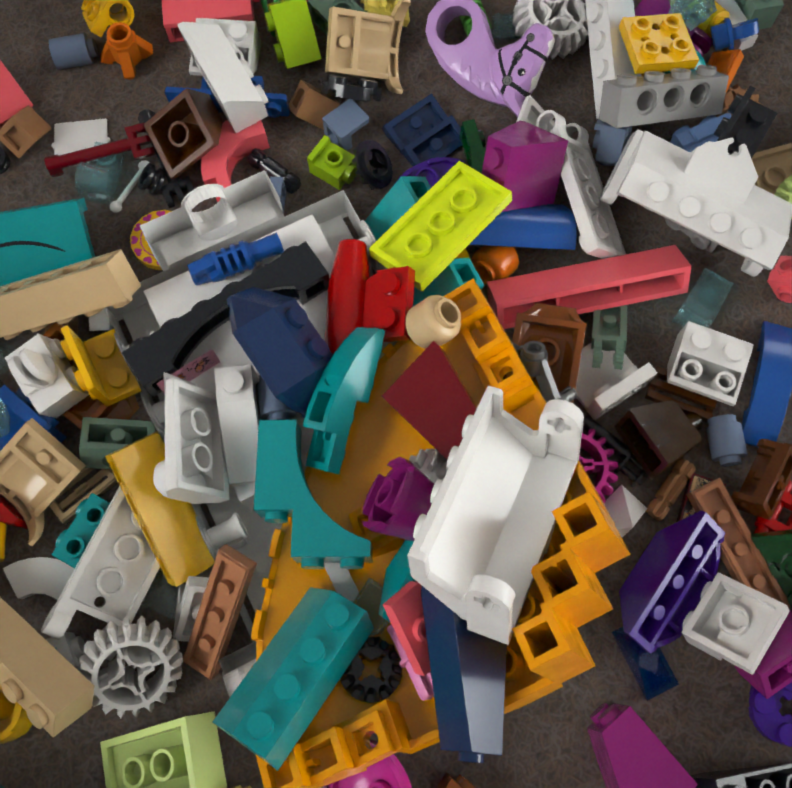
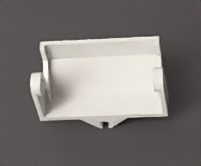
[599,129,792,277]
[407,386,584,645]

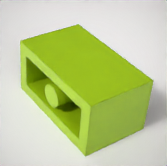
[264,0,322,69]

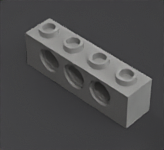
[599,65,729,128]

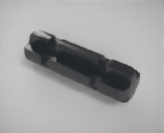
[248,148,301,194]

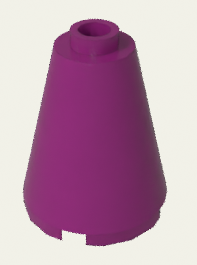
[362,457,434,541]

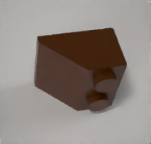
[143,88,223,179]

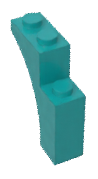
[254,420,373,569]

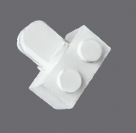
[5,334,89,418]

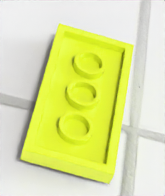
[369,161,512,292]

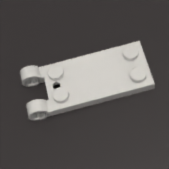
[536,110,626,259]
[41,486,160,661]

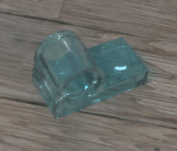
[75,142,127,205]
[671,268,733,328]

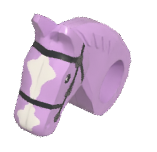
[425,0,555,118]

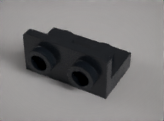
[713,86,778,159]

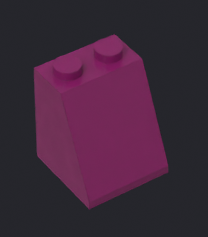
[481,121,569,212]
[587,703,698,788]

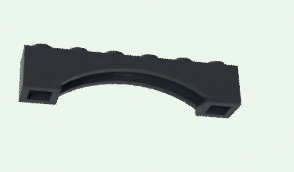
[122,241,330,397]

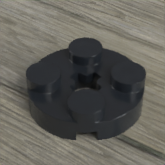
[320,73,382,101]

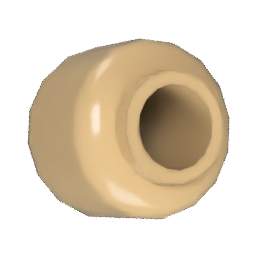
[405,295,461,349]

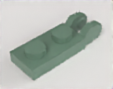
[591,305,627,370]

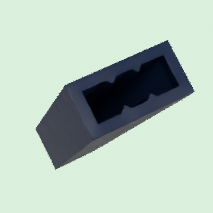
[421,586,507,763]

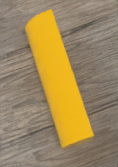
[105,431,215,587]

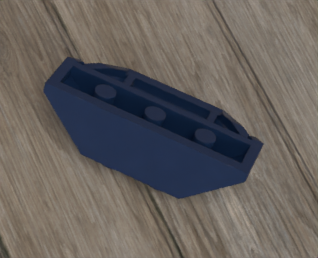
[226,287,333,418]

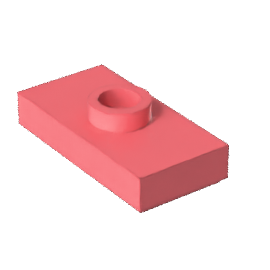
[382,581,431,676]

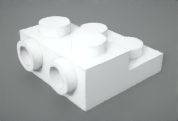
[681,572,790,675]

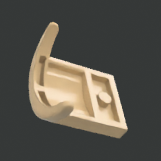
[325,0,411,94]
[0,418,86,546]

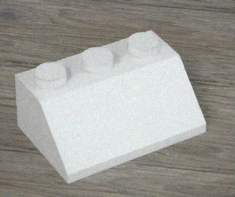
[177,22,269,133]

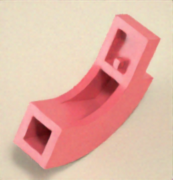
[201,120,270,202]

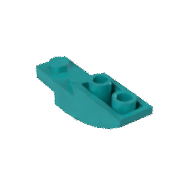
[302,327,385,474]

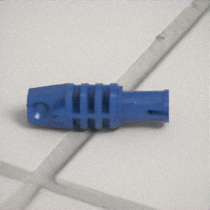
[187,232,284,286]

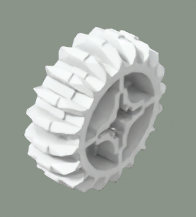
[512,0,588,60]
[78,616,183,719]

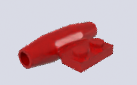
[324,239,415,354]

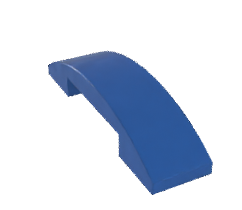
[741,321,792,448]

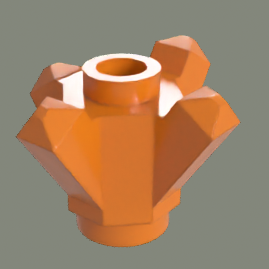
[100,22,153,80]

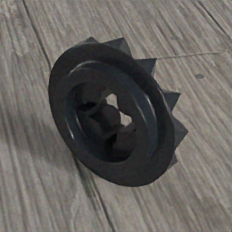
[352,140,393,190]
[340,637,402,703]

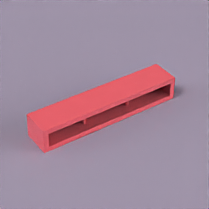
[487,245,691,329]

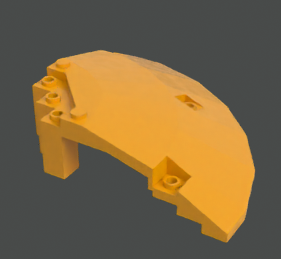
[251,279,631,788]

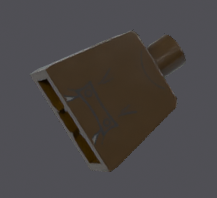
[614,400,702,480]

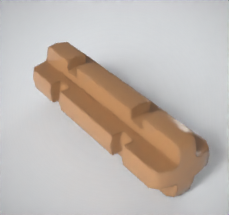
[646,459,696,521]

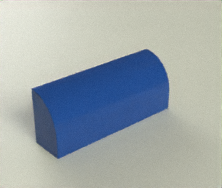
[469,204,577,250]

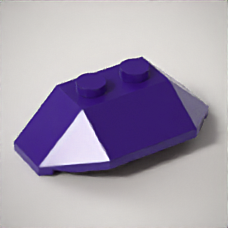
[619,511,725,654]

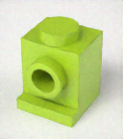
[307,135,357,190]

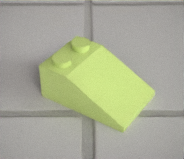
[100,711,227,788]

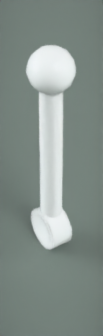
[109,160,149,213]

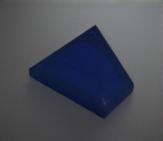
[611,626,679,701]

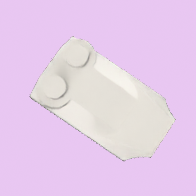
[153,372,230,504]

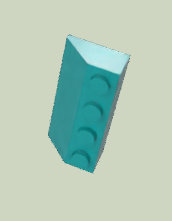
[212,587,374,771]

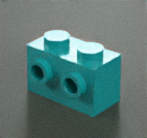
[51,493,110,569]

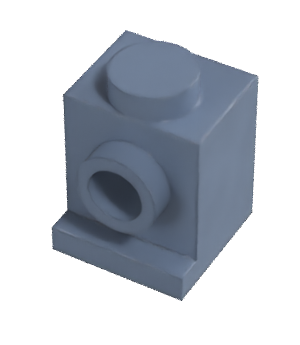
[593,119,632,166]

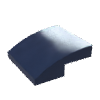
[382,93,462,166]

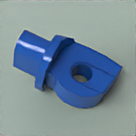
[711,18,759,51]

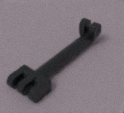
[138,109,194,209]

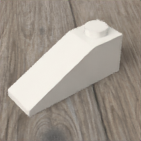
[214,364,261,485]

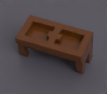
[731,439,792,520]

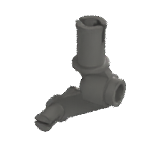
[510,340,577,403]

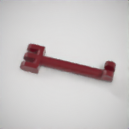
[44,123,156,177]

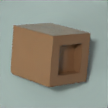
[289,80,340,130]
[0,105,51,159]

